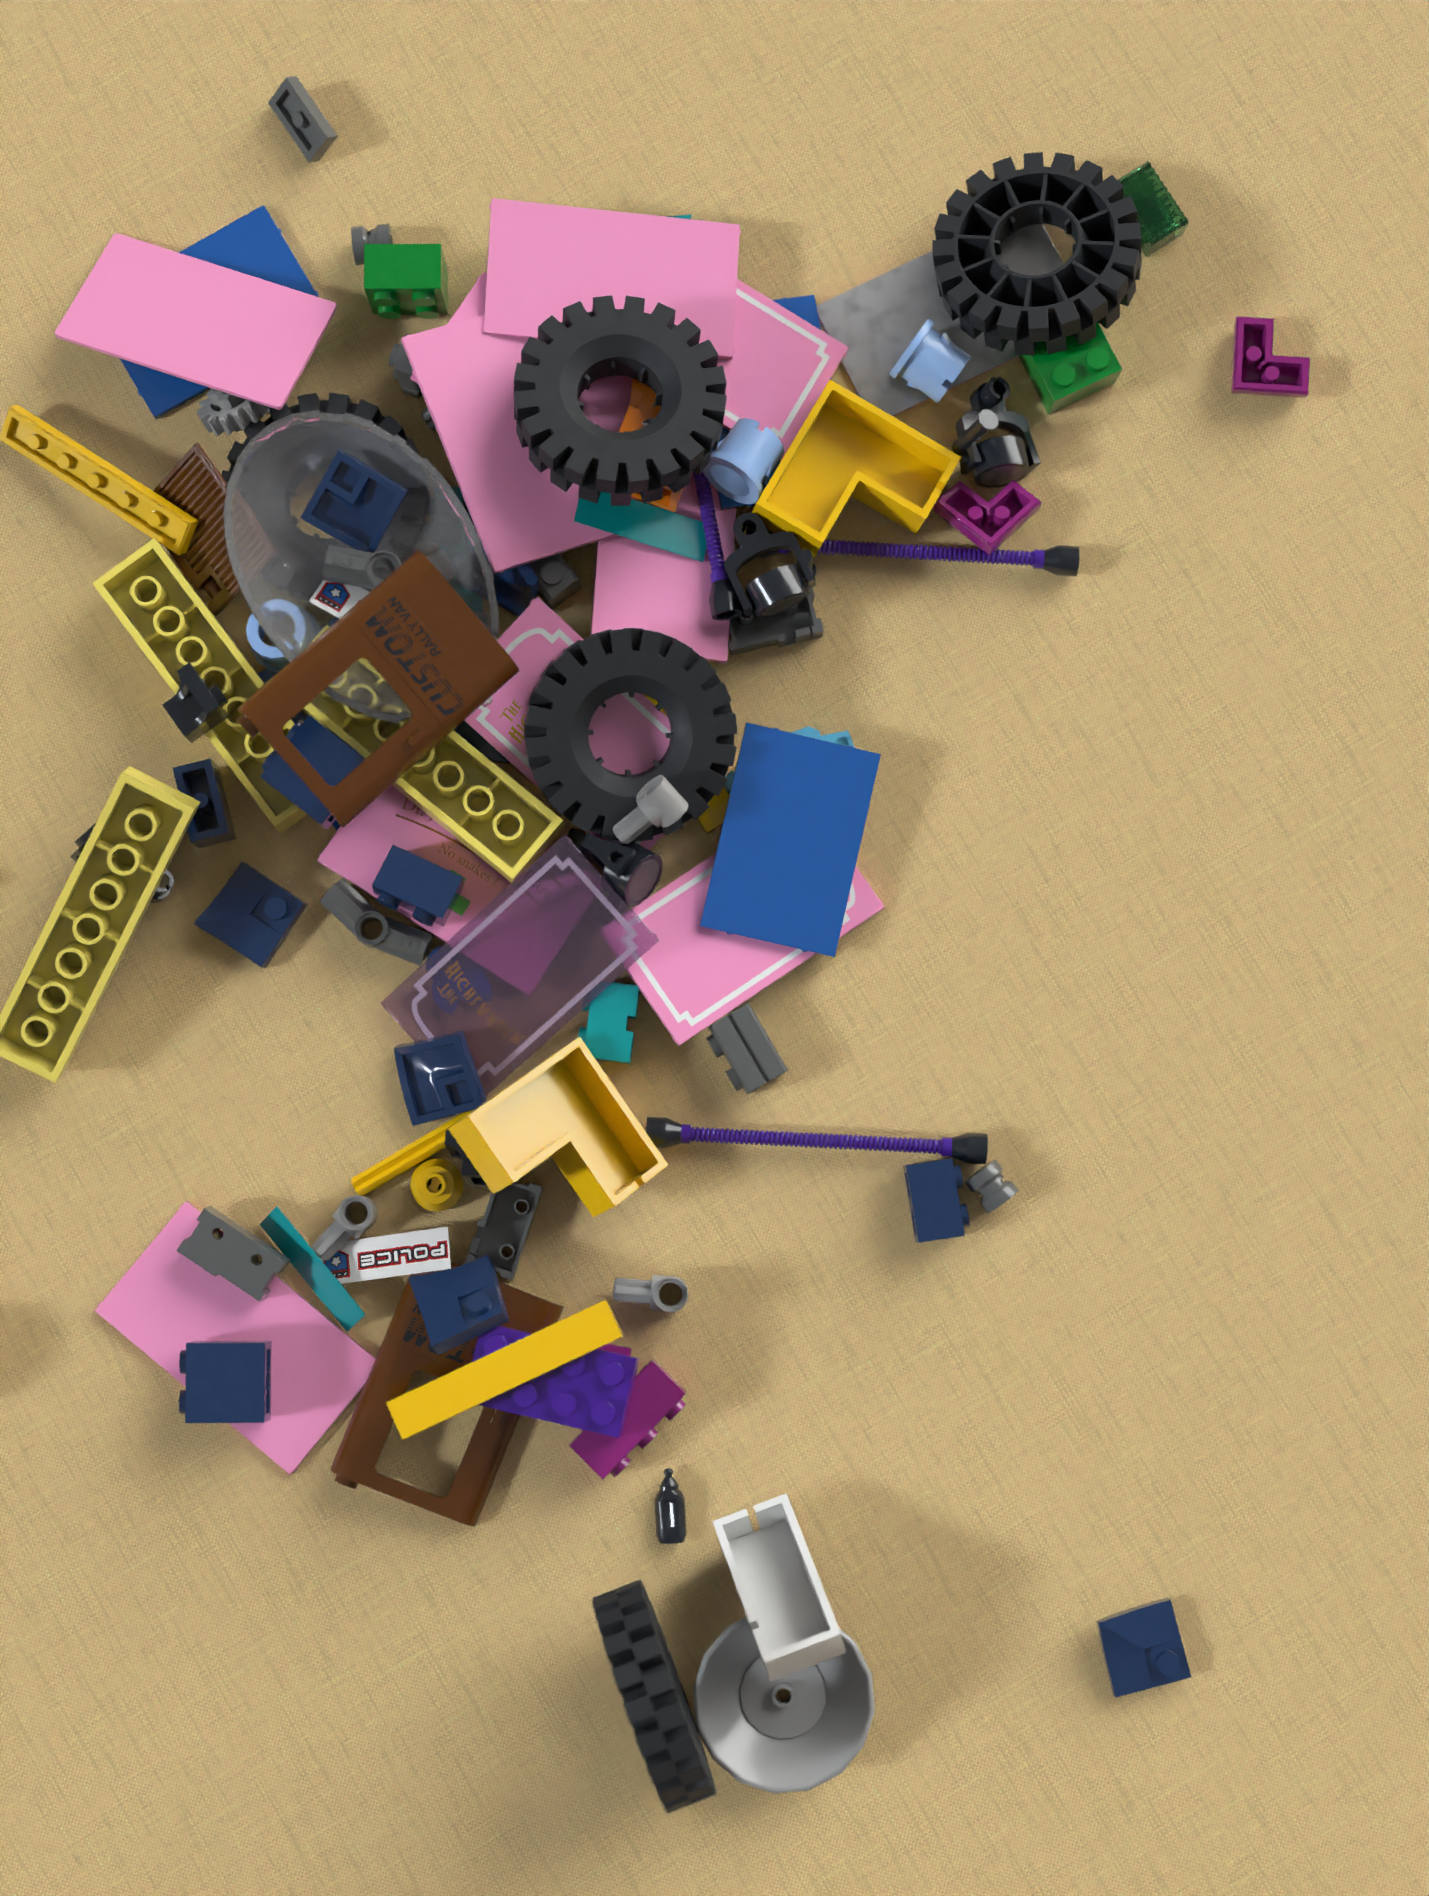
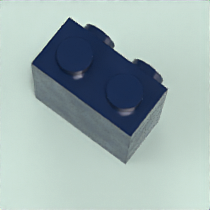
[260,715,365,830]
[179,1341,272,1423]

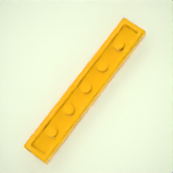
[0,404,198,555]
[386,1300,623,1440]

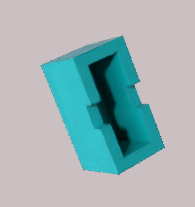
[578,981,640,1065]

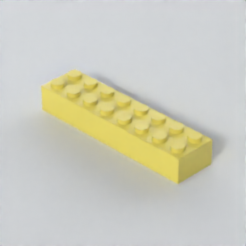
[92,538,307,833]
[301,626,565,887]
[0,766,201,1083]

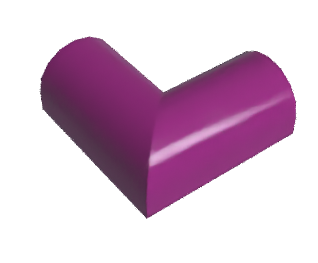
[1231,316,1310,398]
[933,480,1041,555]

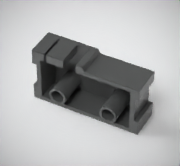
[728,585,824,656]
[464,1182,544,1280]
[177,1206,291,1302]

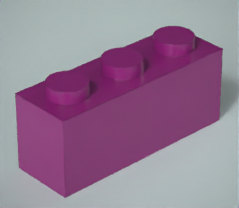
[569,1359,686,1479]

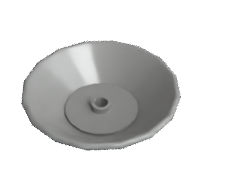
[693,1617,875,1794]

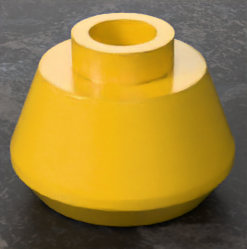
[410,1159,463,1212]

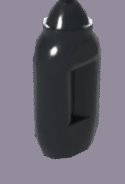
[655,1468,686,1544]

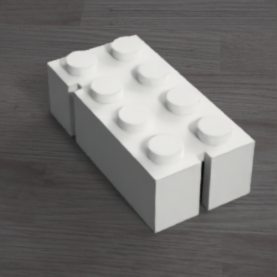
[712,1493,846,1682]

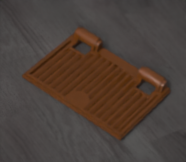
[153,442,276,616]

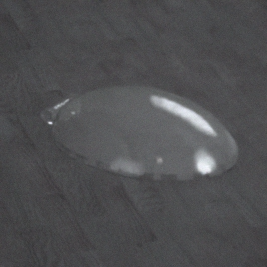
[224,410,499,731]

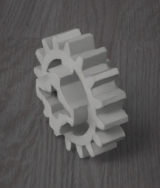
[197,389,270,436]

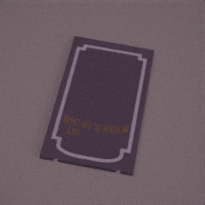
[381,835,659,1096]

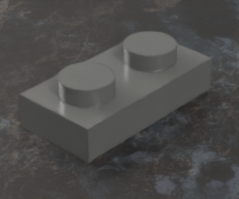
[268,76,338,162]

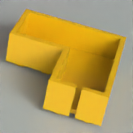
[752,379,961,557]
[448,1037,668,1217]

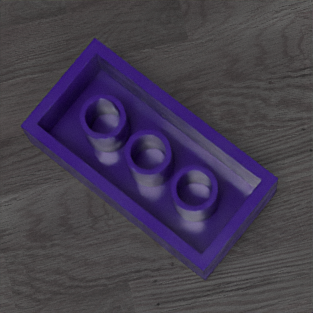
[472,1326,640,1438]

